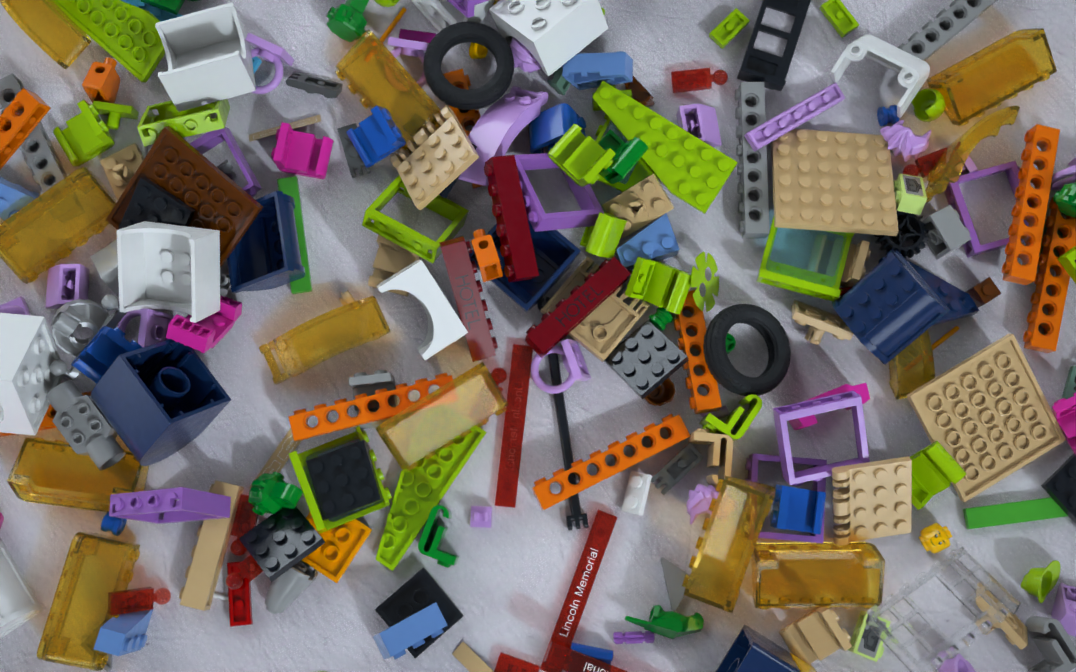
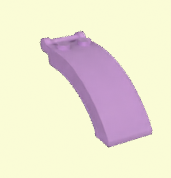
[458,86,548,186]

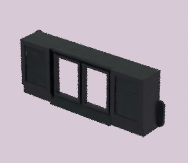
[737,0,811,92]

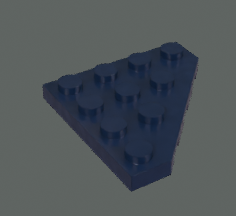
[877,256,979,325]

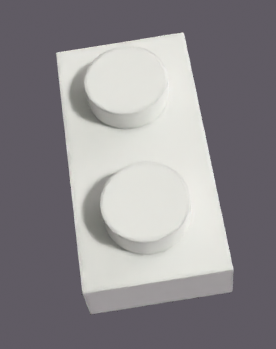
[621,471,652,516]

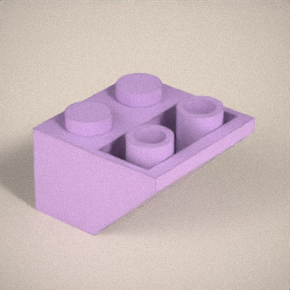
[676,104,722,147]
[46,264,90,309]
[1051,583,1076,637]

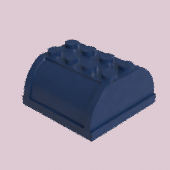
[227,190,305,293]
[469,216,581,312]
[832,250,950,365]

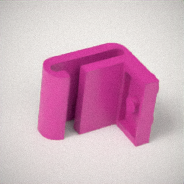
[271,122,334,179]
[1052,392,1076,455]

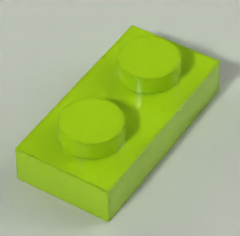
[819,0,859,38]
[709,8,750,49]

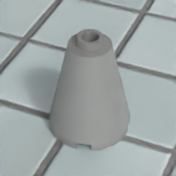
[265,560,318,614]

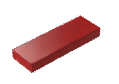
[227,561,253,627]

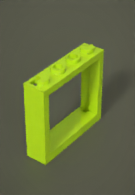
[137,99,230,146]
[362,175,469,263]

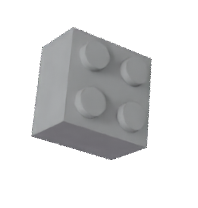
[922,205,971,259]

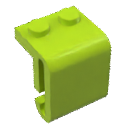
[53,100,115,167]
[547,124,616,187]
[580,212,627,258]
[625,257,691,314]
[699,394,762,441]
[910,441,966,510]

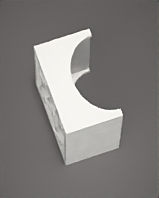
[489,0,608,77]
[155,2,256,112]
[117,221,220,323]
[376,260,468,360]
[0,313,63,436]

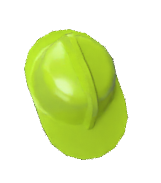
[1021,560,1061,603]

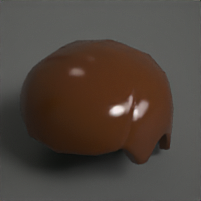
[644,378,675,406]

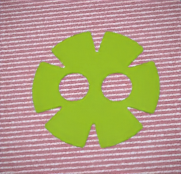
[691,252,719,312]

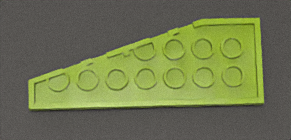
[48,0,165,83]
[592,81,738,214]
[376,404,487,571]

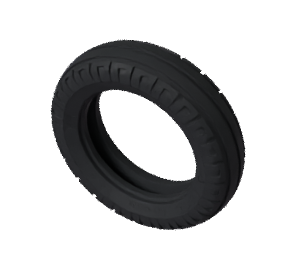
[423,21,514,110]
[703,304,791,396]

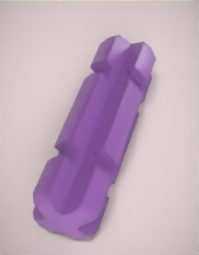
[613,631,655,644]

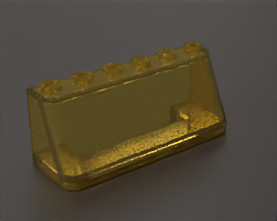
[927,28,1057,126]
[335,30,443,155]
[0,167,117,284]
[375,362,508,471]
[7,437,149,512]
[682,476,776,613]
[37,532,140,671]
[751,542,885,610]

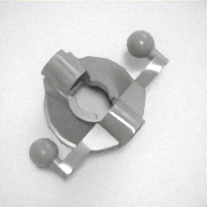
[50,294,127,381]

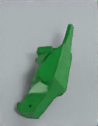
[625,605,704,639]

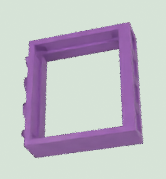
[190,127,262,197]
[515,153,604,232]
[942,161,1032,258]
[773,391,870,486]
[742,453,827,543]
[109,487,231,524]

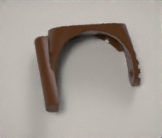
[624,76,655,106]

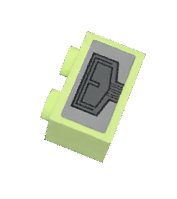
[893,173,927,215]
[848,611,891,662]

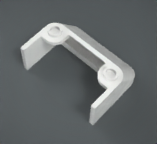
[411,0,495,32]
[831,35,930,118]

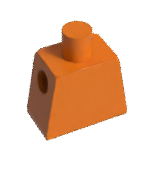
[82,57,120,103]
[471,229,503,282]

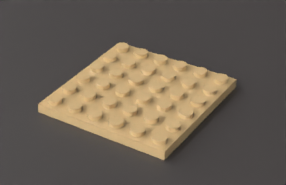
[771,129,899,236]
[906,334,1066,502]

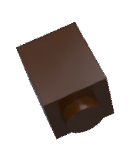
[966,277,1001,308]

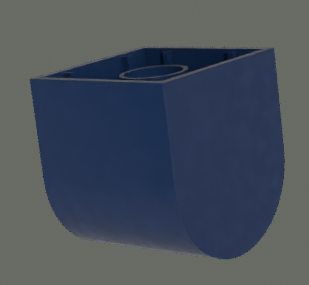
[91,339,231,466]

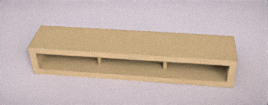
[179,480,244,611]

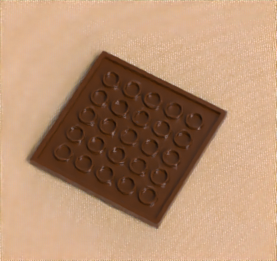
[106,126,263,268]

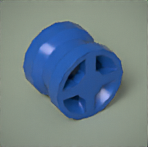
[877,105,899,126]
[101,512,127,536]

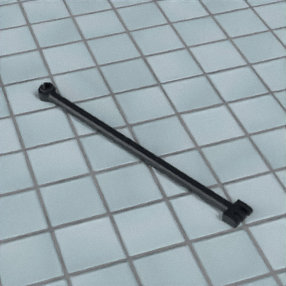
[537,297,589,531]

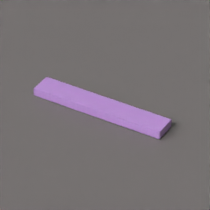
[744,82,845,152]

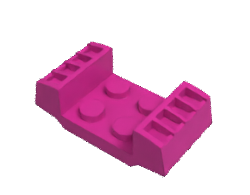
[166,295,242,353]
[788,383,870,430]

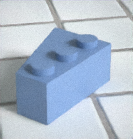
[562,51,633,90]
[0,177,45,229]
[615,213,680,271]
[93,602,154,656]
[373,602,448,659]

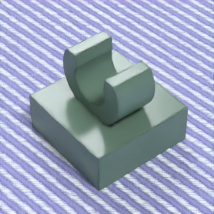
[547,67,571,95]

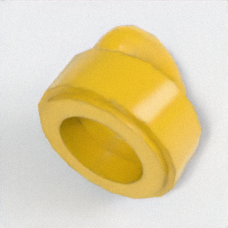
[469,42,488,59]

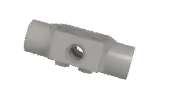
[46,380,126,471]

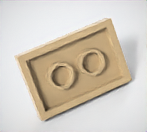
[100,143,144,200]
[602,173,674,238]
[791,299,854,345]
[976,580,1028,650]

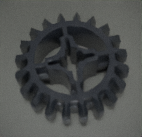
[873,211,929,258]

